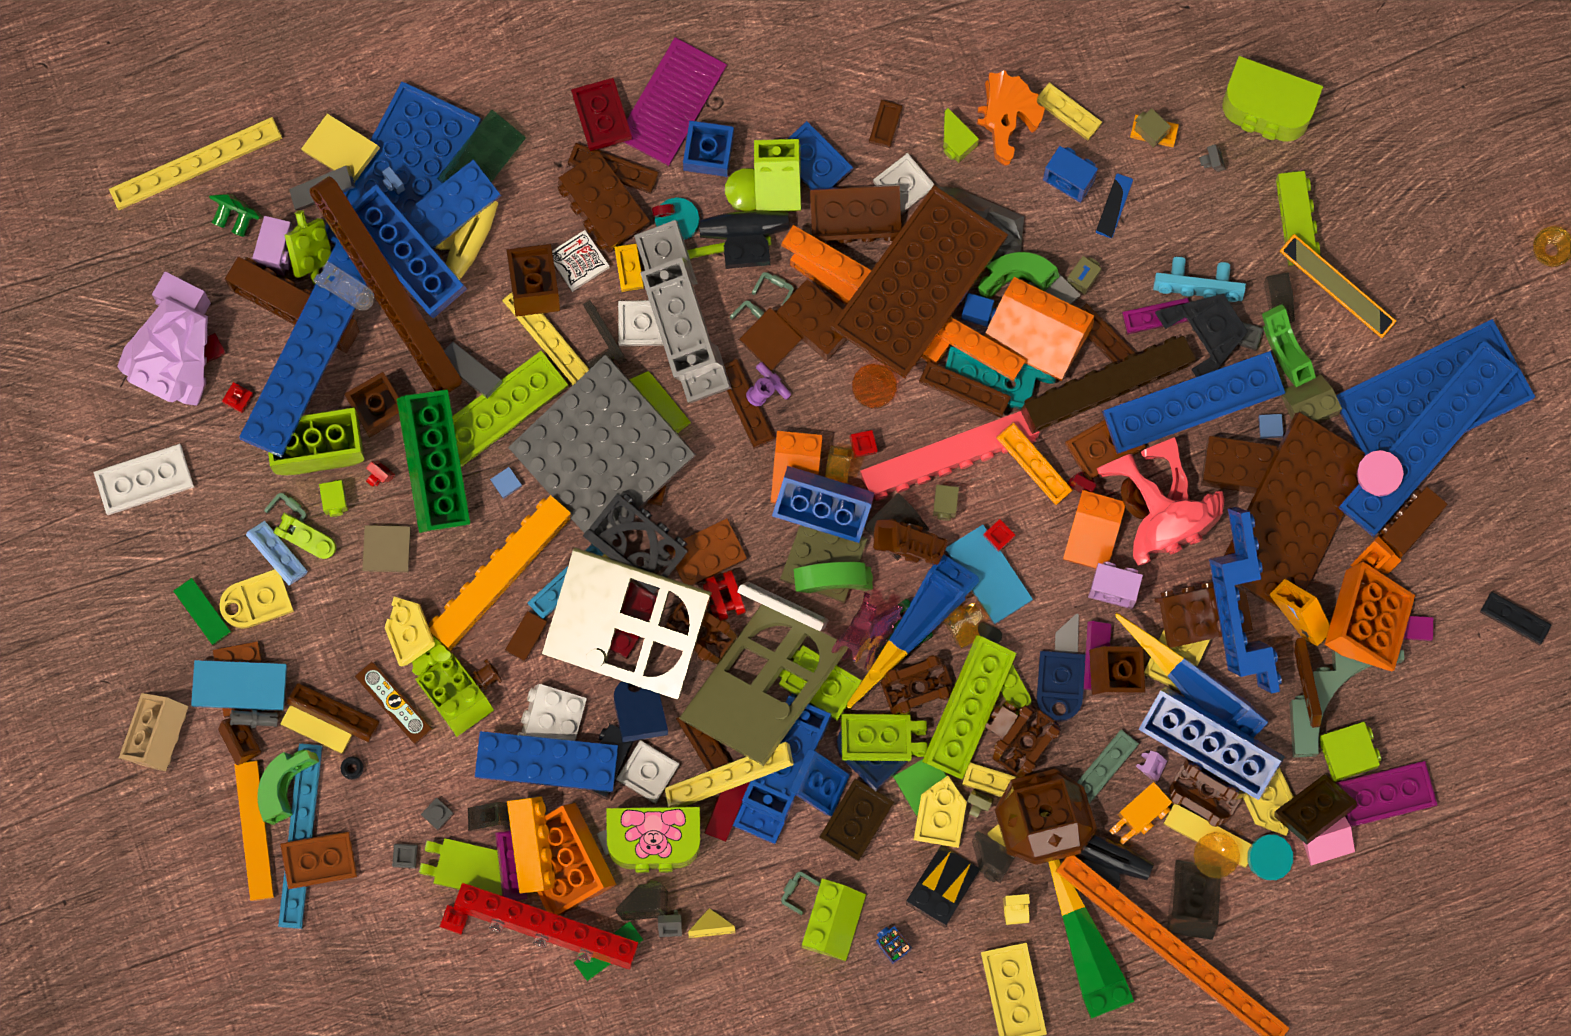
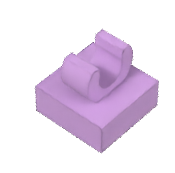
[1136,751,1167,782]

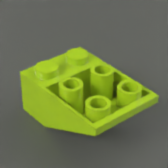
[754,139,801,211]
[415,653,494,737]

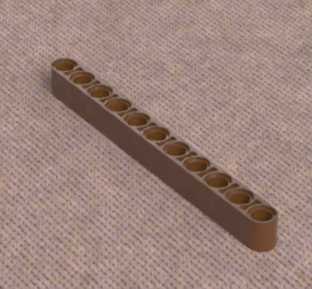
[309,176,462,394]

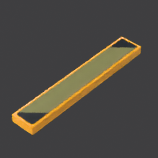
[1279,234,1396,338]

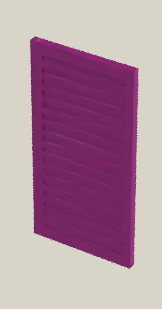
[623,37,727,166]

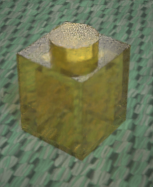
[825,446,853,483]

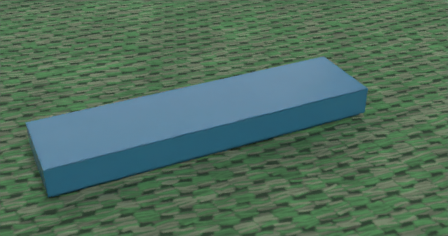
[527,544,604,620]

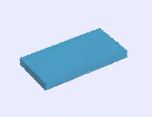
[945,525,1033,625]
[191,660,287,711]

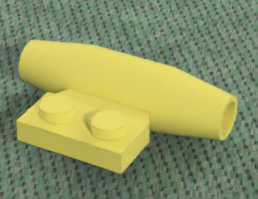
[435,201,498,280]

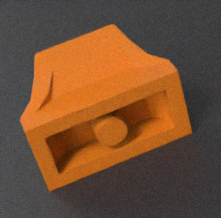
[1350,536,1402,574]

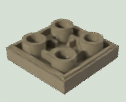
[362,525,411,573]

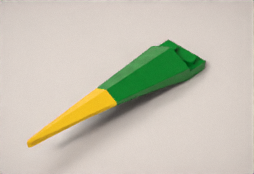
[1048,859,1134,1019]

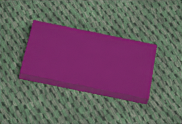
[1336,761,1437,827]

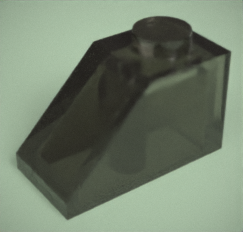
[1263,272,1295,323]
[468,802,511,831]
[972,830,1015,883]
[616,881,668,921]

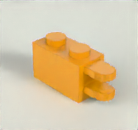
[1109,782,1172,845]

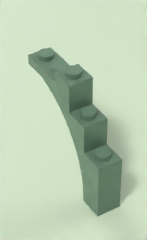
[1289,650,1404,758]

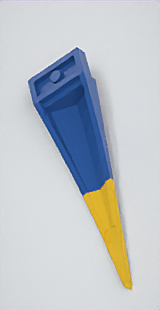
[847,554,979,709]
[1115,613,1268,738]

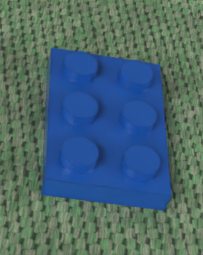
[788,121,853,189]
[790,749,850,817]

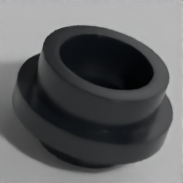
[340,757,364,780]

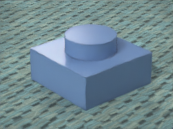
[382,166,405,195]

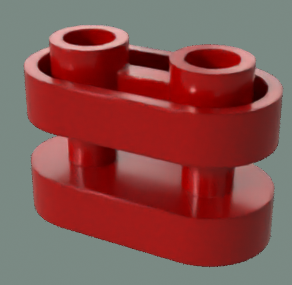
[702,570,746,621]

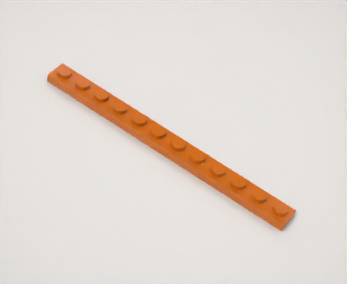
[781,225,1026,381]
[1055,855,1290,1036]

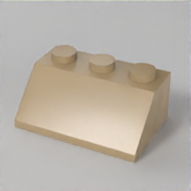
[119,693,188,771]

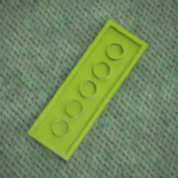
[452,351,569,467]
[922,635,1017,779]

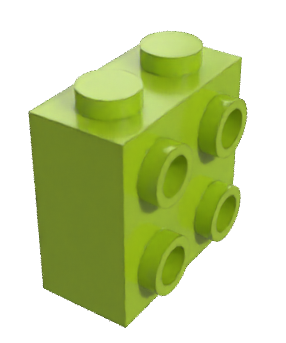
[1318,722,1381,782]

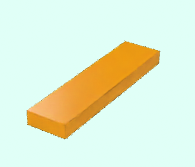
[996,422,1072,505]

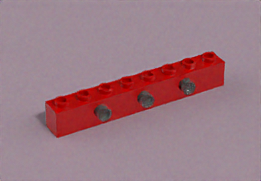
[454,883,638,970]

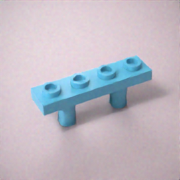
[1153,257,1246,302]

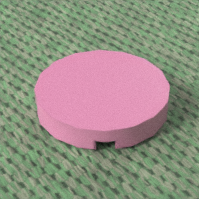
[1357,451,1403,497]

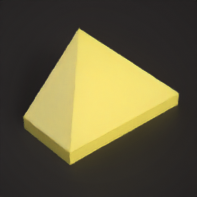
[688,908,735,938]

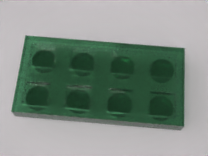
[437,109,526,183]

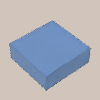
[1258,414,1283,439]
[490,467,522,499]

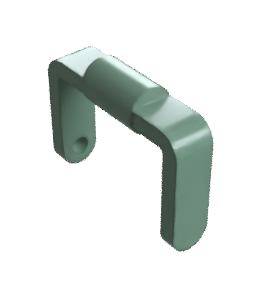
[752,272,794,306]
[729,301,764,320]
[264,493,307,534]
[781,872,820,916]

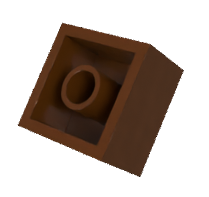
[344,372,400,438]
[1089,646,1145,696]

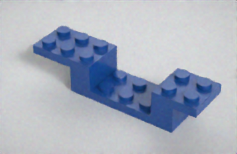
[1209,507,1281,694]
[733,693,832,845]

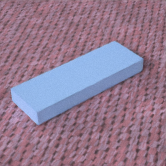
[246,521,308,585]

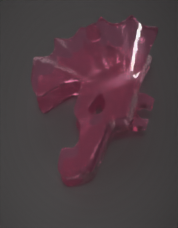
[831,592,903,670]

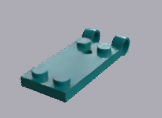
[945,346,1056,409]

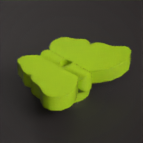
[412,636,453,676]

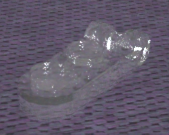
[313,262,374,310]

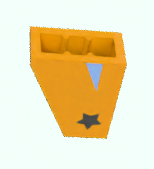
[1270,579,1330,646]

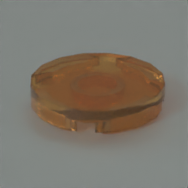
[852,364,897,409]

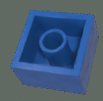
[683,121,734,177]
[1043,146,1098,203]

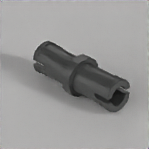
[230,709,278,728]

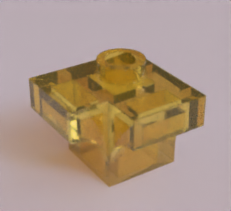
[943,603,984,649]

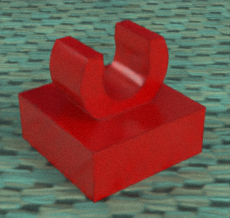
[222,382,254,413]
[849,430,878,458]
[366,460,395,487]
[983,519,1015,552]
[439,905,469,935]

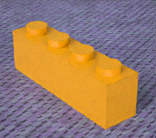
[507,796,555,893]

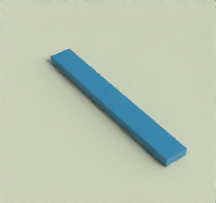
[278,744,323,929]

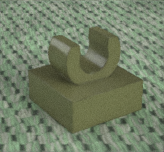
[967,789,994,818]

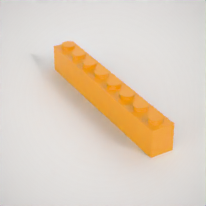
[429,495,572,651]

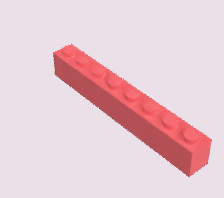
[860,411,1040,501]

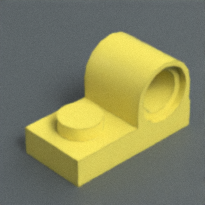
[1003,894,1030,925]

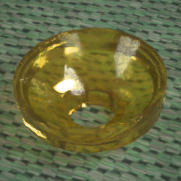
[1533,226,1571,267]

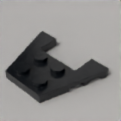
[1154,294,1248,377]

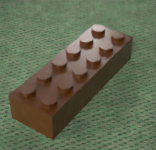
[225,256,360,354]

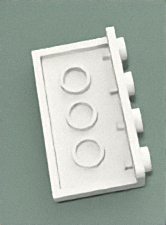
[517,684,587,741]

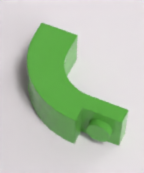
[978,252,1059,299]
[1262,304,1316,387]
[794,562,873,593]
[257,750,320,825]

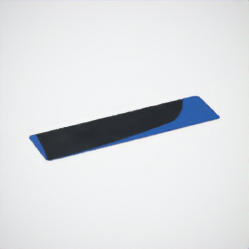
[1096,174,1133,238]

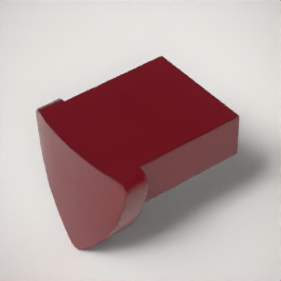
[1067,471,1096,493]

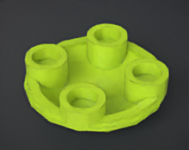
[725,169,756,211]

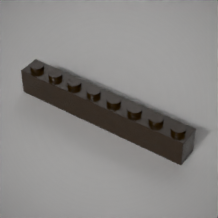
[1020,336,1196,434]

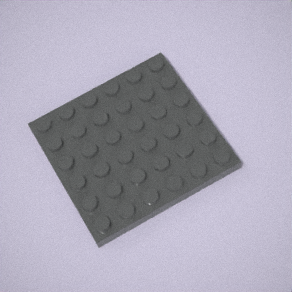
[508,355,696,535]

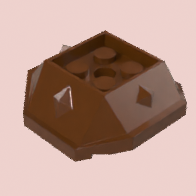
[995,769,1097,865]

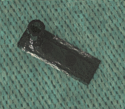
[583,300,627,369]

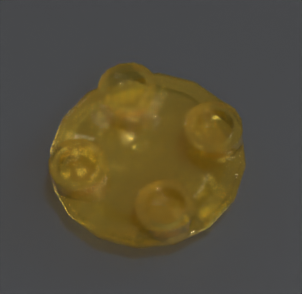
[1194,832,1240,878]

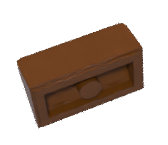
[218,718,261,765]

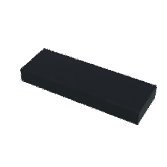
[1480,591,1552,646]

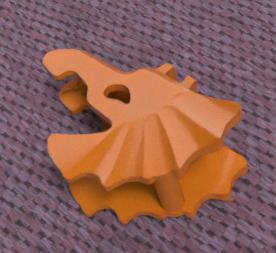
[977,70,1045,166]

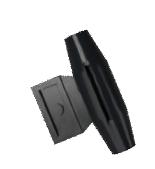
[699,210,789,269]
[1074,833,1154,892]

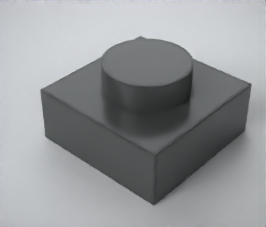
[421,798,454,831]

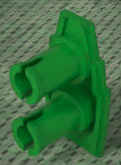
[209,194,263,237]

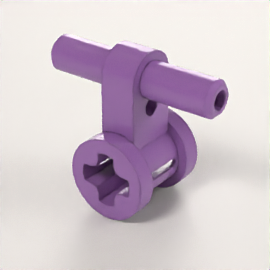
[746,362,791,406]

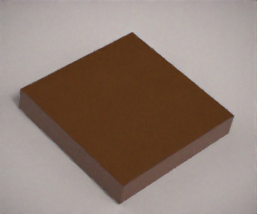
[738,307,802,371]

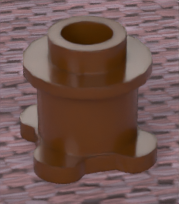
[472,659,503,690]

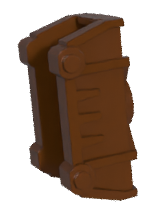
[873,519,948,565]
[664,600,737,664]
[880,655,954,715]
[992,704,1061,778]
[1169,758,1245,827]

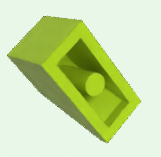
[943,108,979,163]

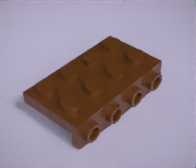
[557,151,650,254]
[810,184,901,244]
[1154,582,1253,648]

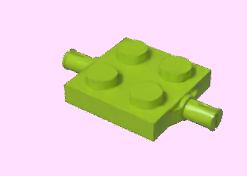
[284,210,332,285]

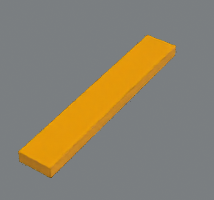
[234,761,274,901]

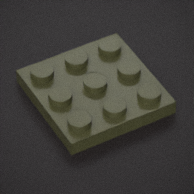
[780,525,867,603]

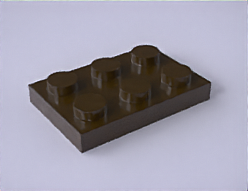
[1274,774,1357,845]
[819,779,894,862]

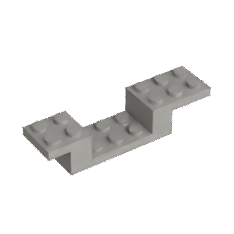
[634,220,731,403]

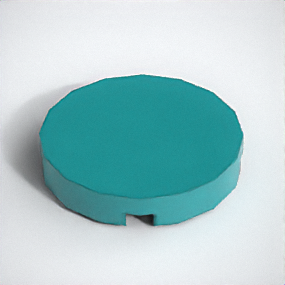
[655,197,700,240]
[1247,835,1293,880]

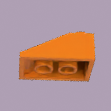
[771,431,822,503]
[1063,490,1125,569]

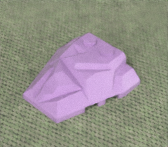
[117,297,208,406]

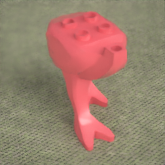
[1097,437,1224,566]

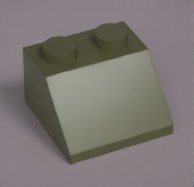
[1281,374,1342,424]

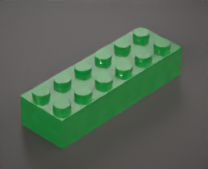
[397,390,470,533]

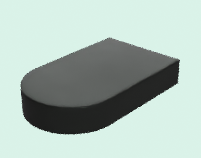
[974,622,1002,644]

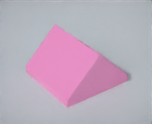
[1303,816,1355,865]

